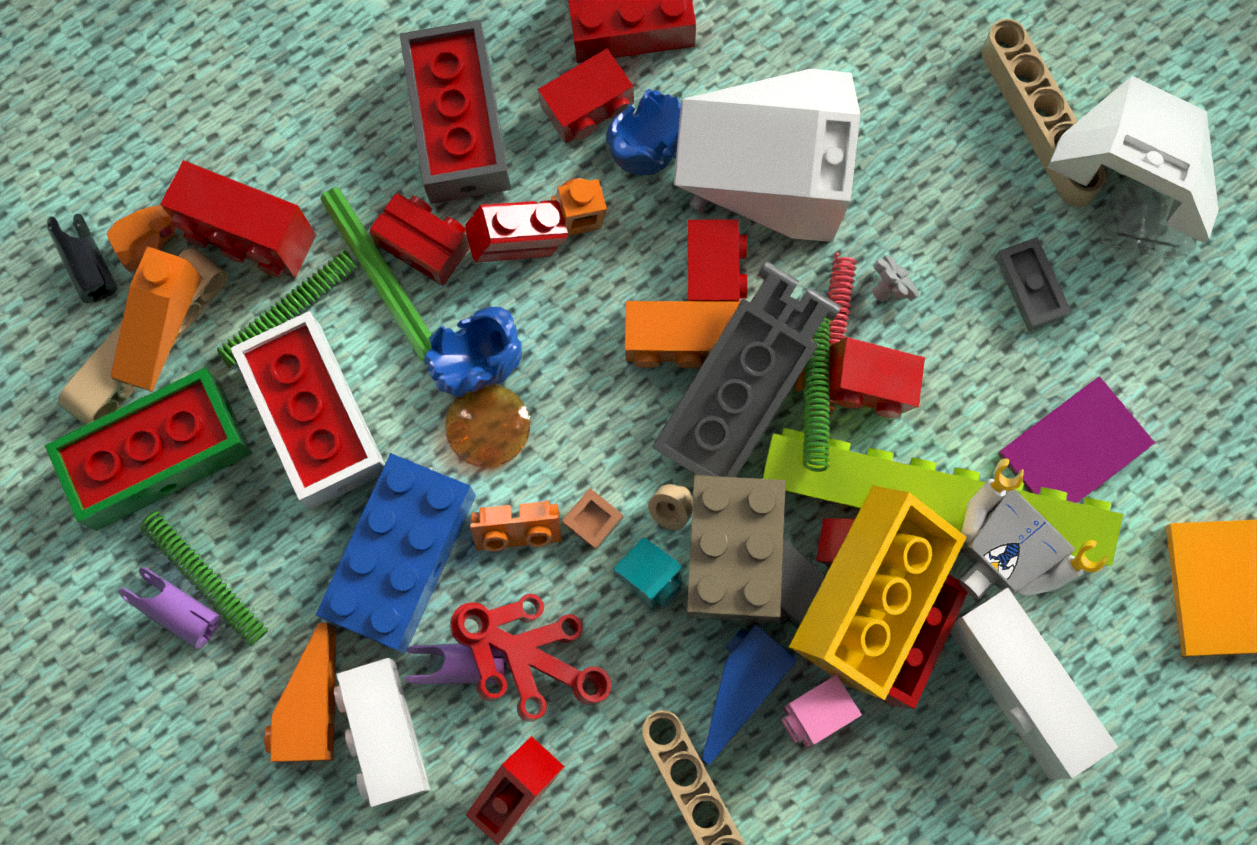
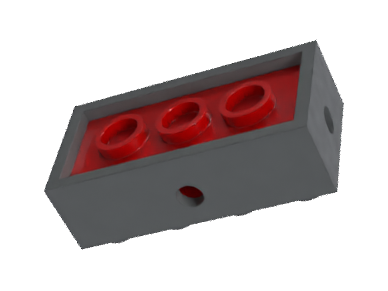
[399,19,511,204]

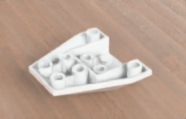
[673,69,860,242]
[1047,76,1218,243]

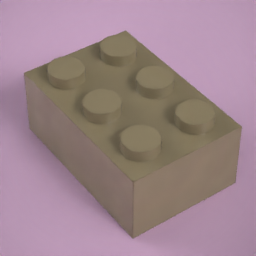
[687,475,786,623]

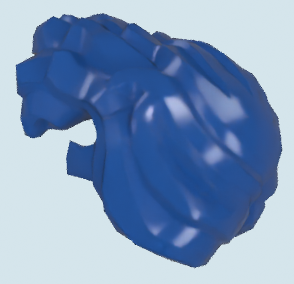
[606,89,681,175]
[424,307,522,397]

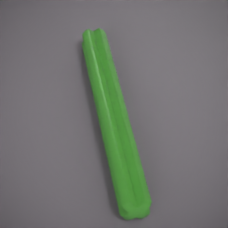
[320,187,432,362]

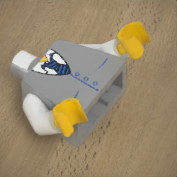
[959,459,1108,600]

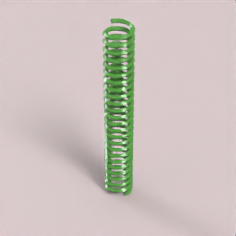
[217,248,357,368]
[803,317,831,472]
[141,511,268,646]

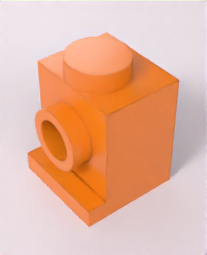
[551,178,607,236]

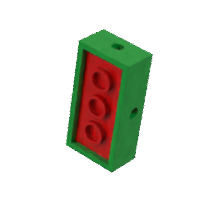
[44,367,253,531]

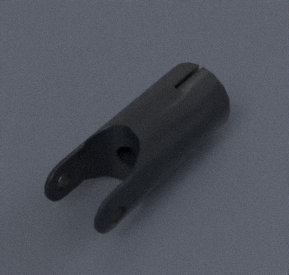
[47,214,117,303]

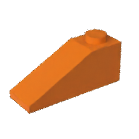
[110,246,202,392]
[264,623,336,762]

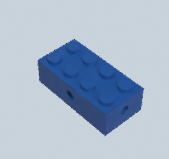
[316,453,476,654]

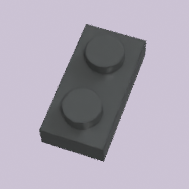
[995,237,1072,331]

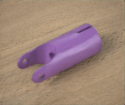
[118,567,221,649]
[405,644,507,684]

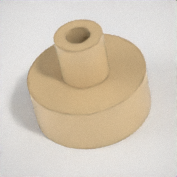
[648,484,693,530]

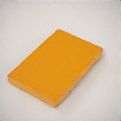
[1166,520,1257,657]

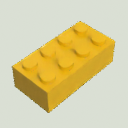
[789,486,967,700]

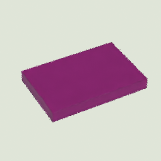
[997,376,1156,503]

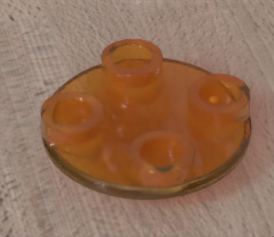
[445,385,531,469]

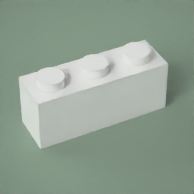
[334,658,431,807]

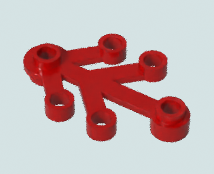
[450,593,612,722]

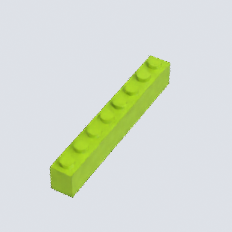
[762,428,1124,566]

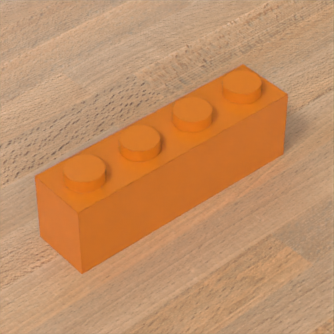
[625,301,740,368]

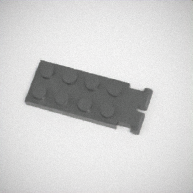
[652,261,841,477]

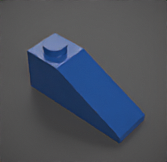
[701,625,797,766]

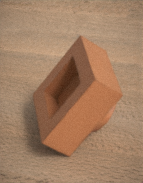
[562,488,624,551]

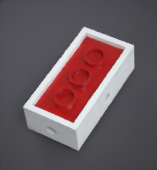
[231,311,385,510]

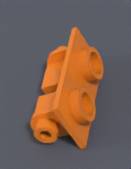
[470,500,562,552]

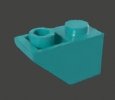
[613,537,683,610]

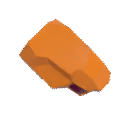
[106,205,176,272]

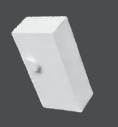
[950,588,1118,780]

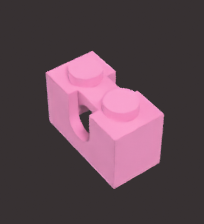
[781,674,862,747]

